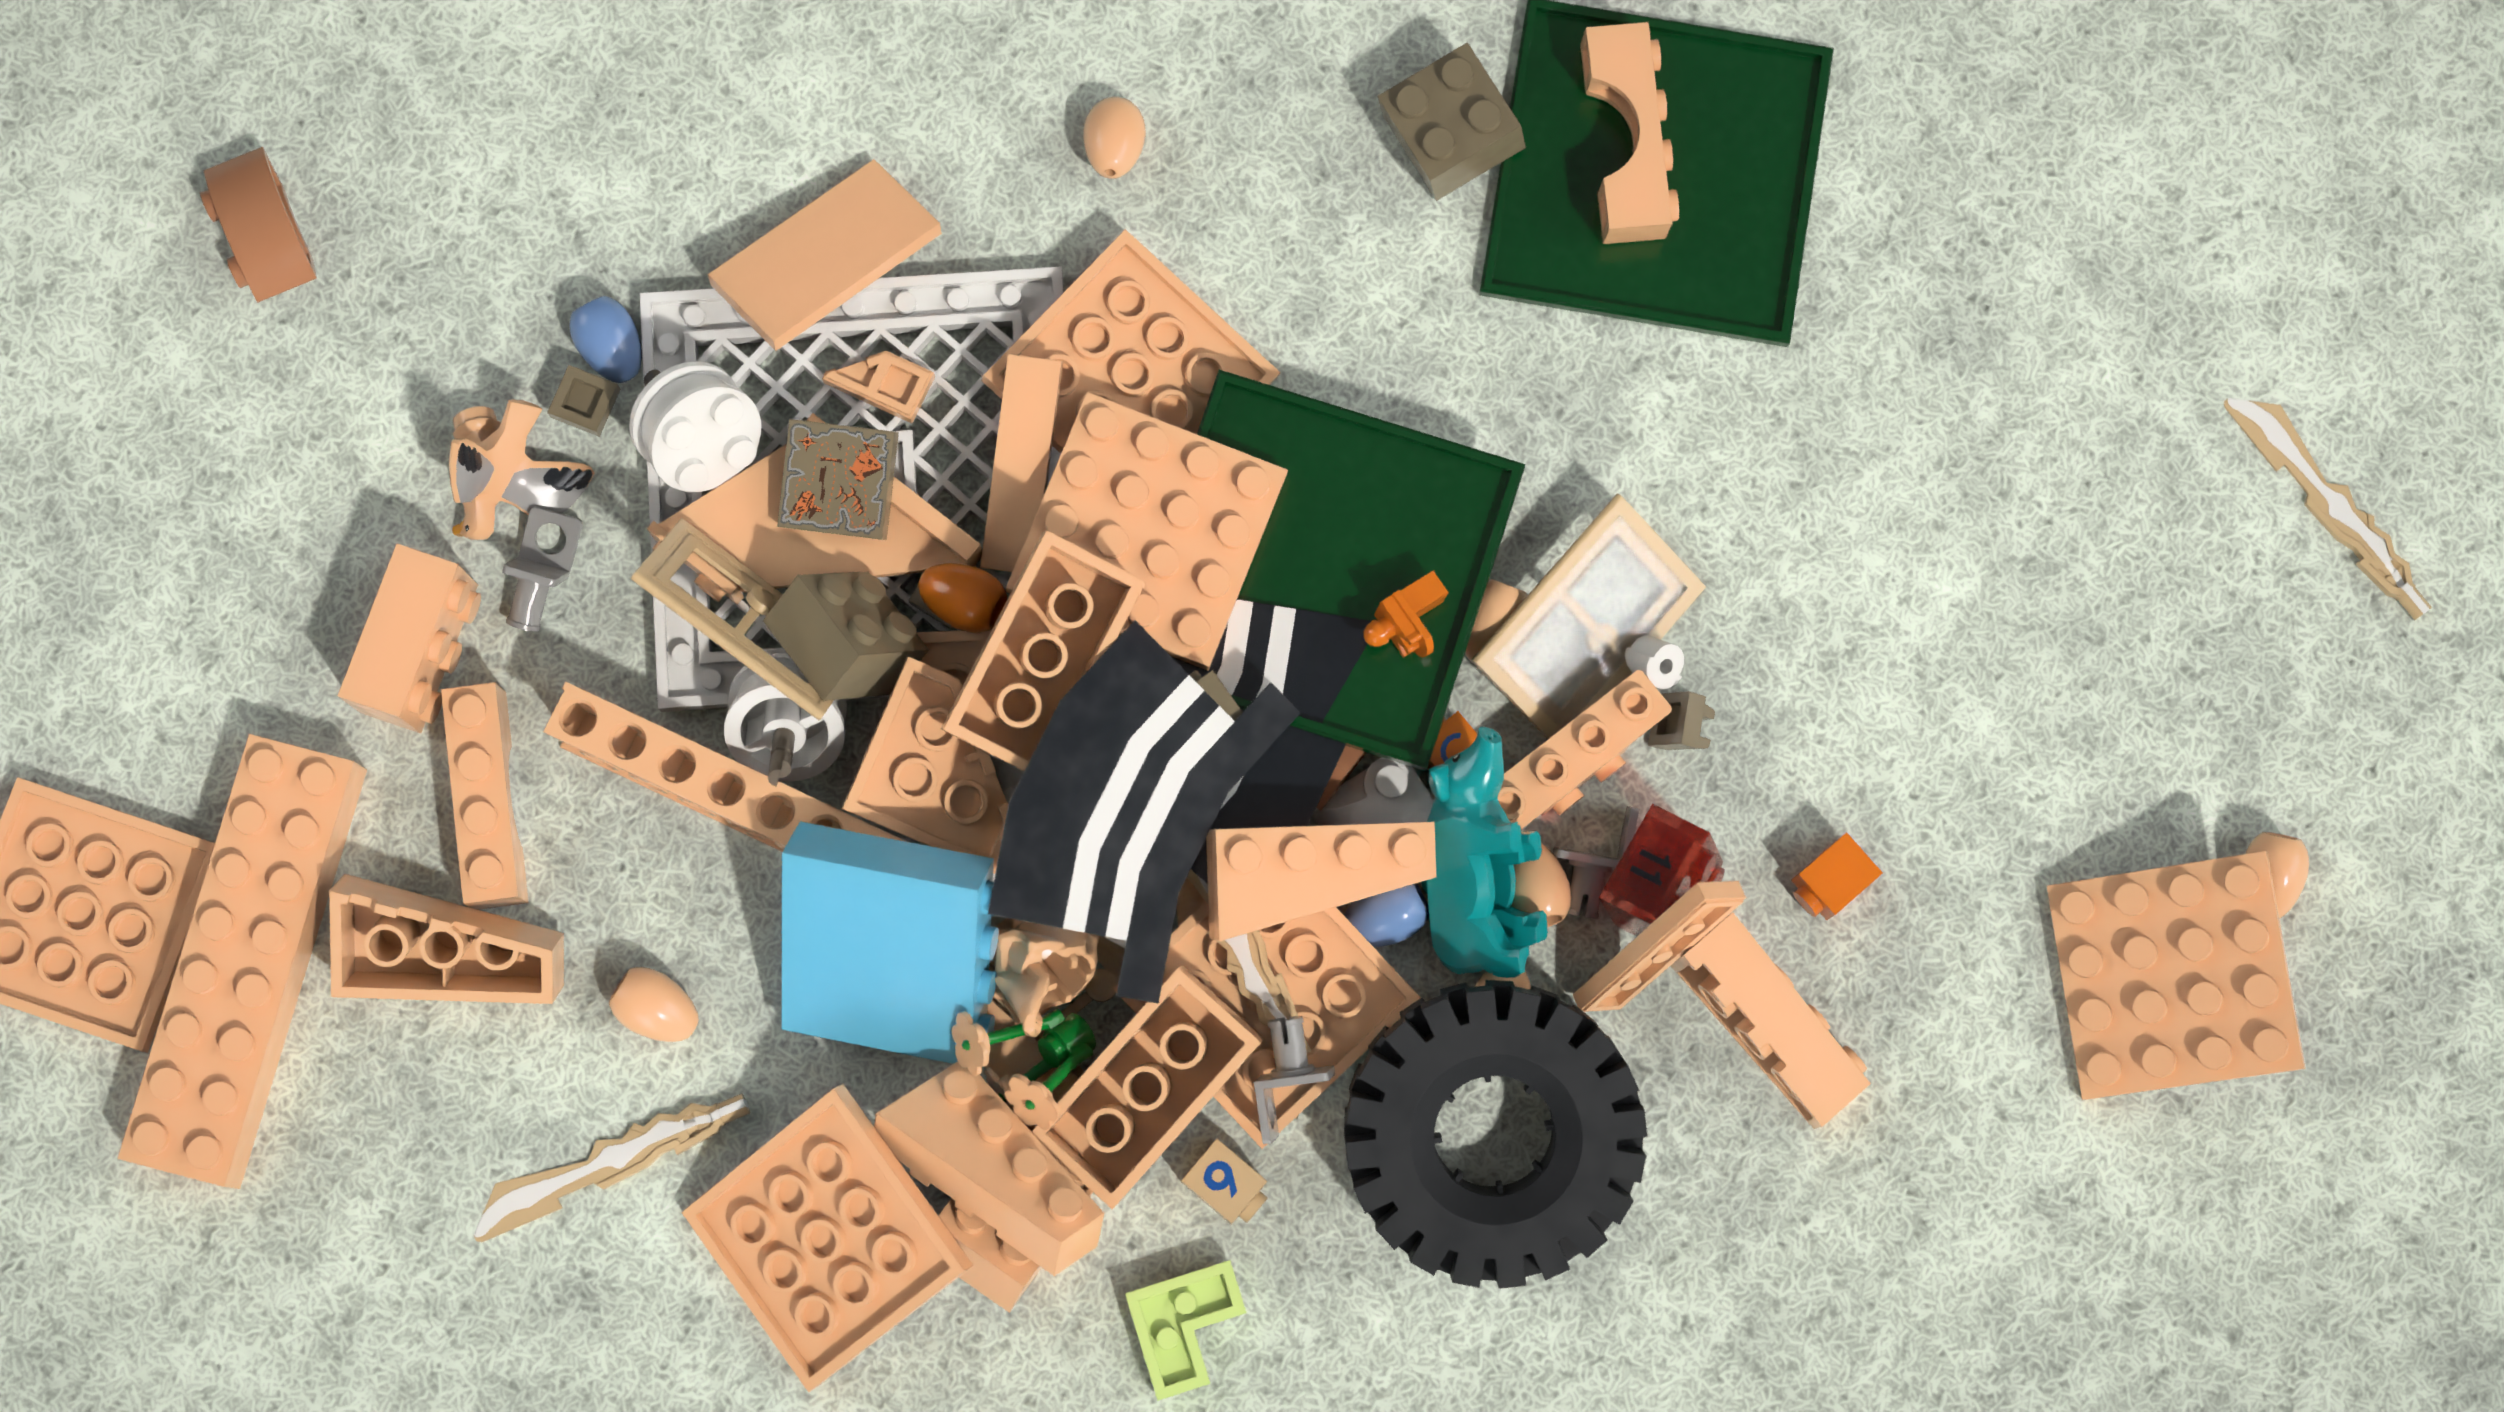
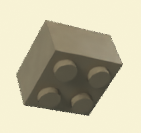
[1377,42,1526,201]
[763,571,929,701]

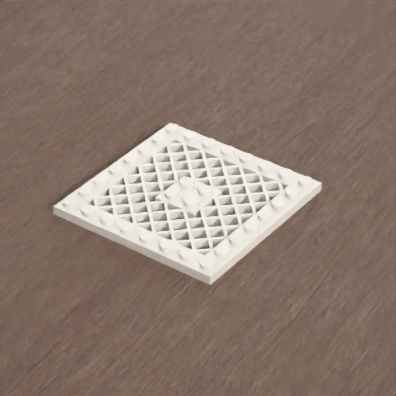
[640,266,1064,712]

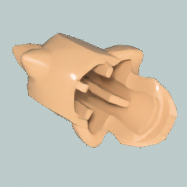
[989,919,1100,1037]

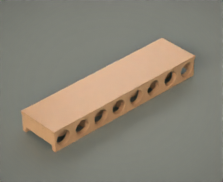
[543,682,907,852]

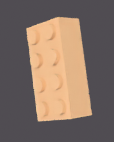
[941,530,1146,772]
[1032,966,1264,1209]

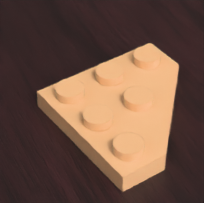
[841,657,1009,874]

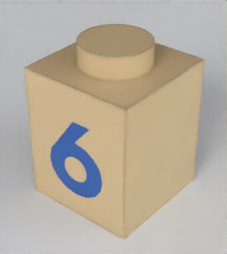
[1181,1139,1268,1225]

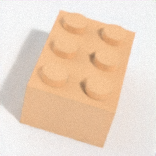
[338,543,481,733]

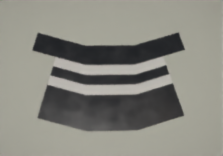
[1174,600,1371,884]
[988,620,1301,1004]

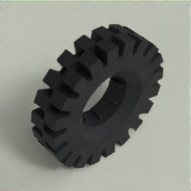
[1344,980,1648,1289]

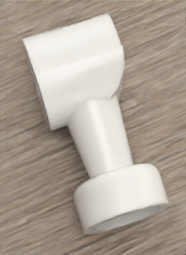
[1625,635,1684,689]

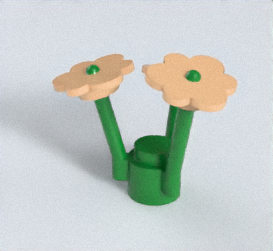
[951,1009,1096,1130]

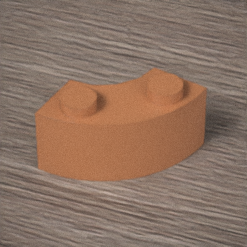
[200,147,317,303]

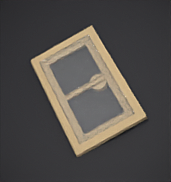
[1471,493,1706,739]

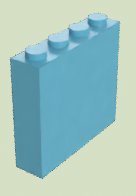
[782,822,999,1064]

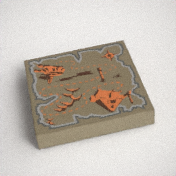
[777,419,899,540]

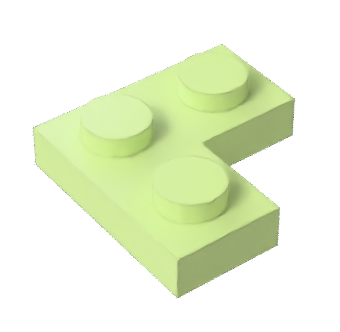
[1125,1260,1247,1401]

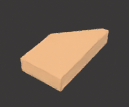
[822,351,935,423]

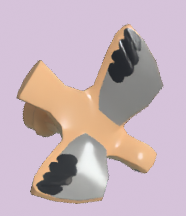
[449,399,594,540]

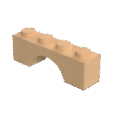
[1580,22,1679,244]
[441,682,529,910]

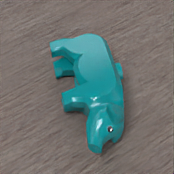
[1421,726,1548,978]

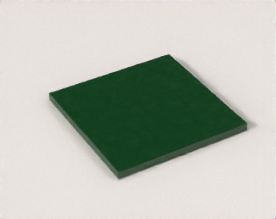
[1479,0,1834,347]
[1172,370,1526,771]

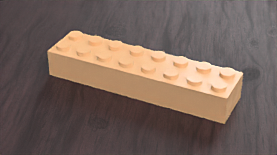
[117,734,367,1189]

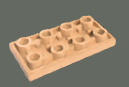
[708,159,942,351]

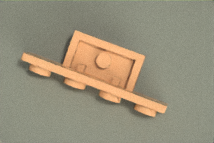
[1498,670,1672,830]

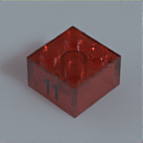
[1599,803,1725,937]

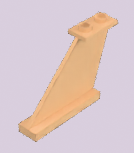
[647,413,982,605]

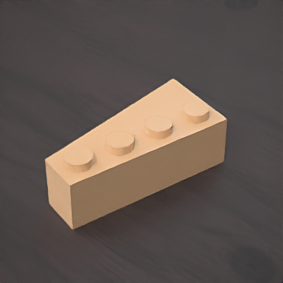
[1206,822,1436,941]
[329,874,564,1004]
[1671,912,1871,1129]
[874,1061,1104,1276]

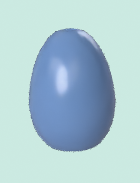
[569,296,642,383]
[1344,883,1429,948]

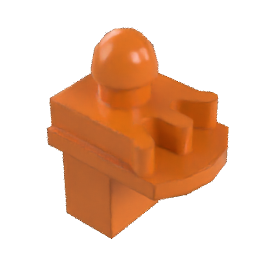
[1363,571,1449,658]

